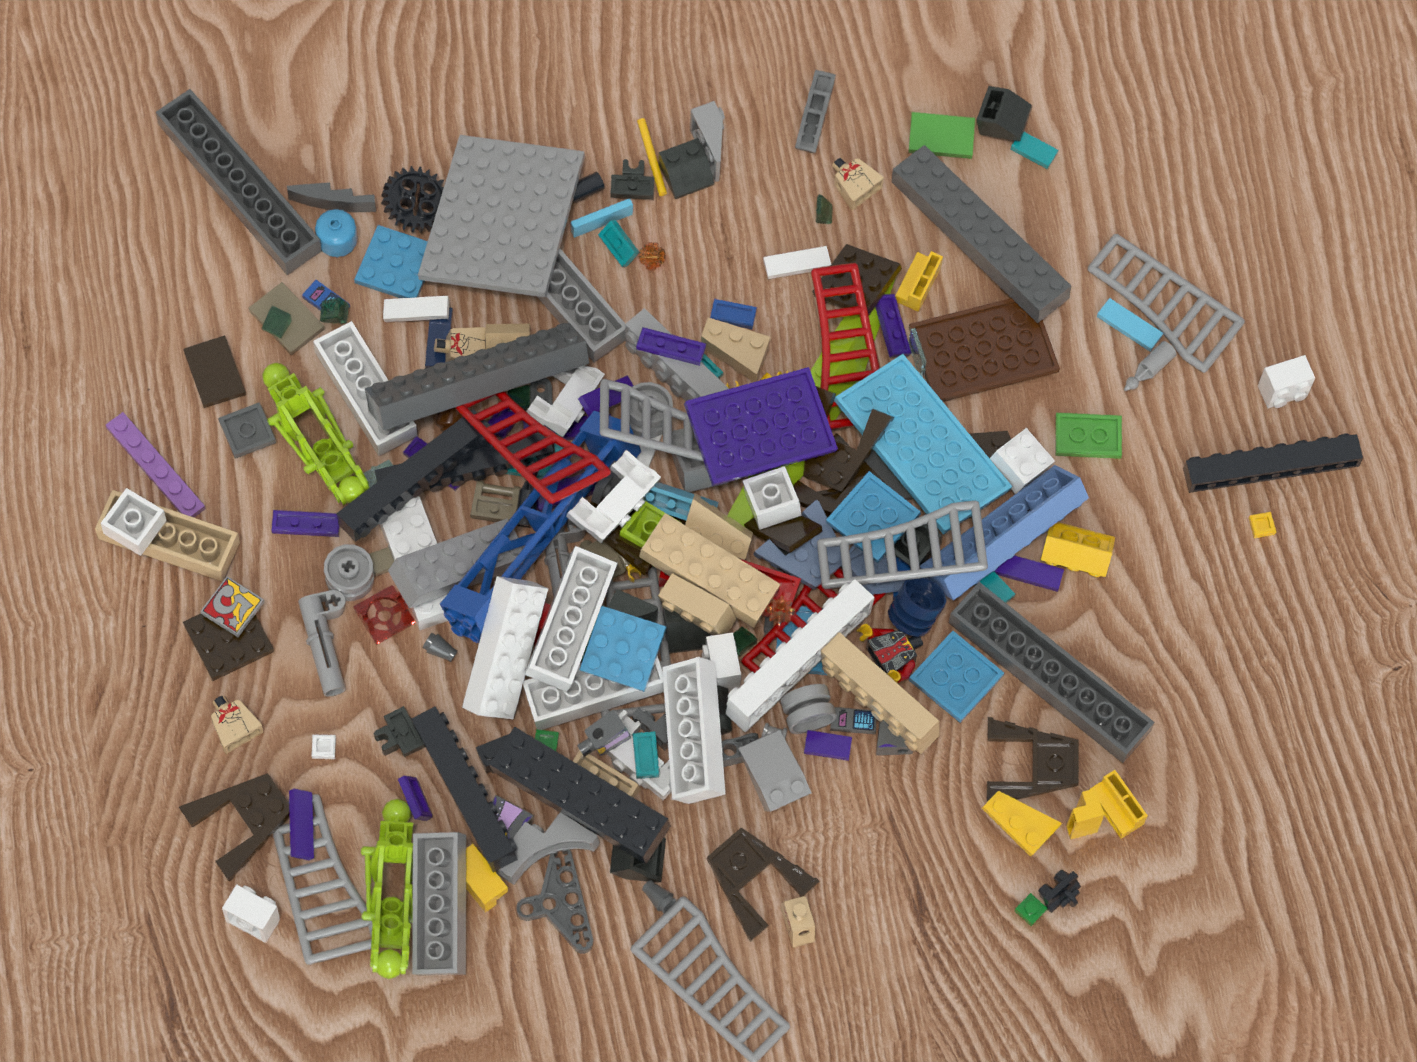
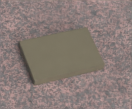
[249,282,325,355]

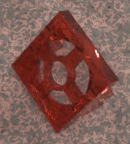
[353,585,415,645]

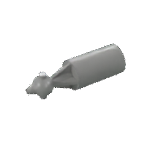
[1124,341,1177,391]

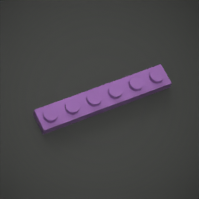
[105,412,205,518]

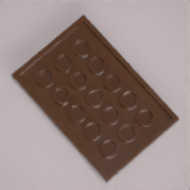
[909,298,1060,402]

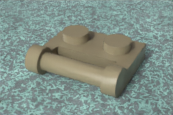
[470,481,521,522]

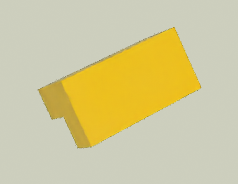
[895,251,943,312]
[1089,770,1148,839]
[1066,788,1105,840]
[466,844,508,913]

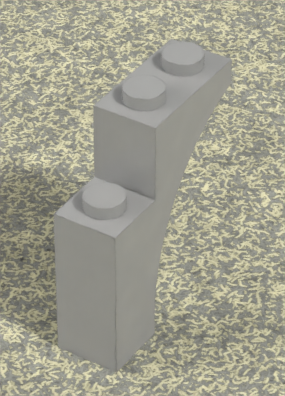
[495,812,599,885]

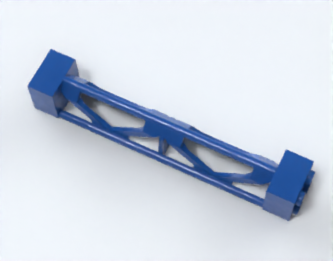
[440,411,642,643]

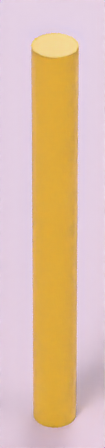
[637,118,667,196]

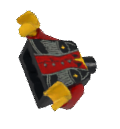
[856,624,923,683]

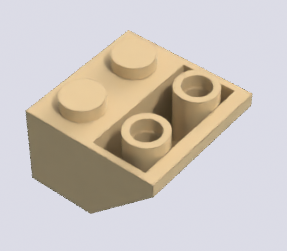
[485,324,530,349]

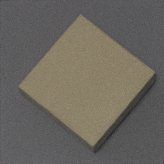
[370,547,394,576]

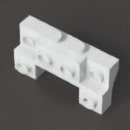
[526,365,605,437]
[566,450,661,543]
[599,710,672,800]

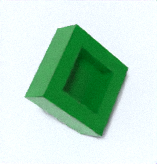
[535,729,559,752]
[1015,893,1048,927]

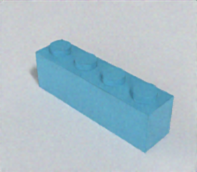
[643,482,719,521]

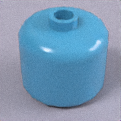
[315,209,358,257]

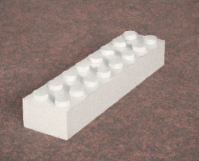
[726,579,874,732]

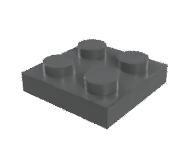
[218,402,276,459]

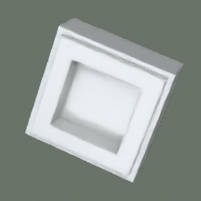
[312,735,336,759]

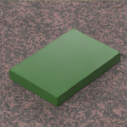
[908,112,975,159]
[1055,413,1122,459]

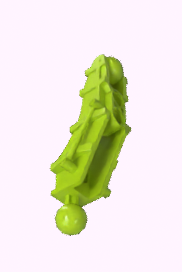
[262,363,369,506]
[361,799,413,979]

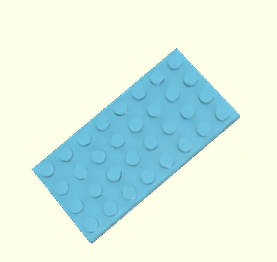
[834,354,1012,534]

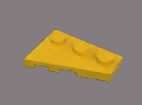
[982,791,1062,856]

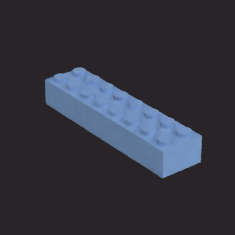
[920,465,1089,600]

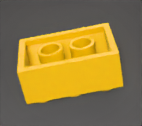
[1041,522,1115,577]

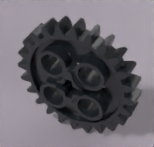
[381,166,444,233]

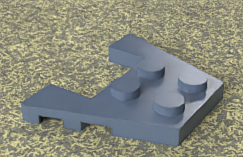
[753,500,841,590]
[839,545,929,595]

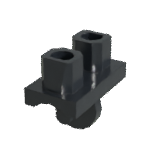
[1038,869,1081,913]

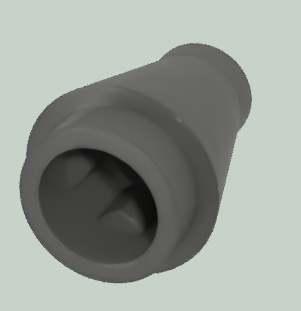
[422,633,458,662]
[642,880,676,913]

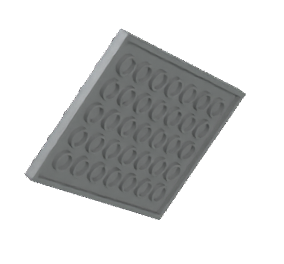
[418,135,585,298]

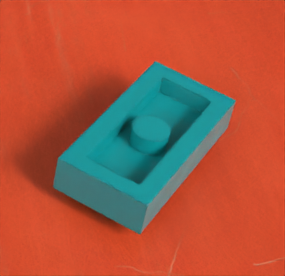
[598,220,640,267]

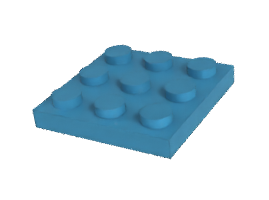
[354,225,428,298]
[826,471,921,563]
[580,606,667,692]
[909,631,1004,723]

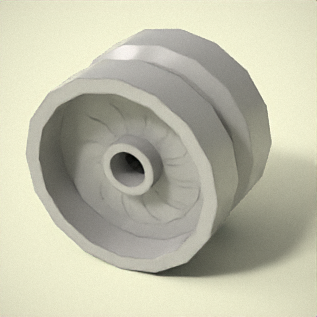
[630,382,673,438]
[324,544,374,601]
[780,684,837,734]

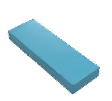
[571,199,633,238]
[1097,298,1163,352]

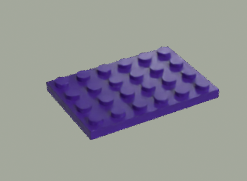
[684,367,838,486]

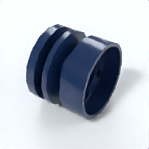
[888,577,946,637]

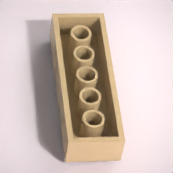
[95,490,240,582]
[639,513,780,628]
[821,632,940,754]

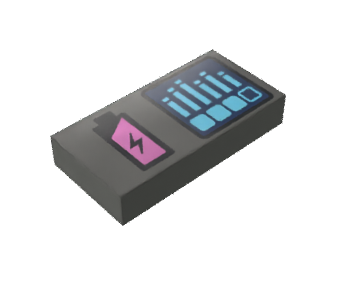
[830,707,877,735]

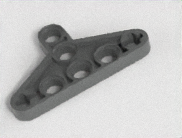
[516,849,593,954]

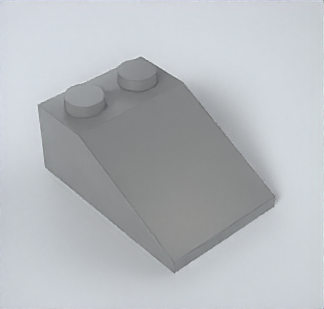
[690,101,725,182]
[672,428,728,492]
[738,730,811,812]

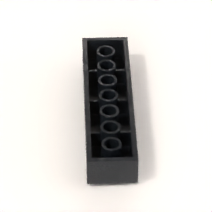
[489,726,671,864]

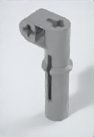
[544,514,586,597]
[298,590,346,697]

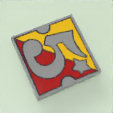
[201,576,264,637]

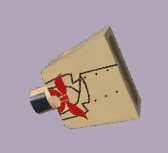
[832,157,884,211]
[434,327,486,362]
[211,696,263,754]
[780,896,815,948]

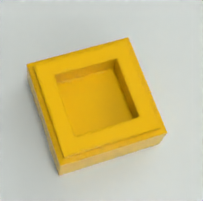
[1248,512,1276,538]

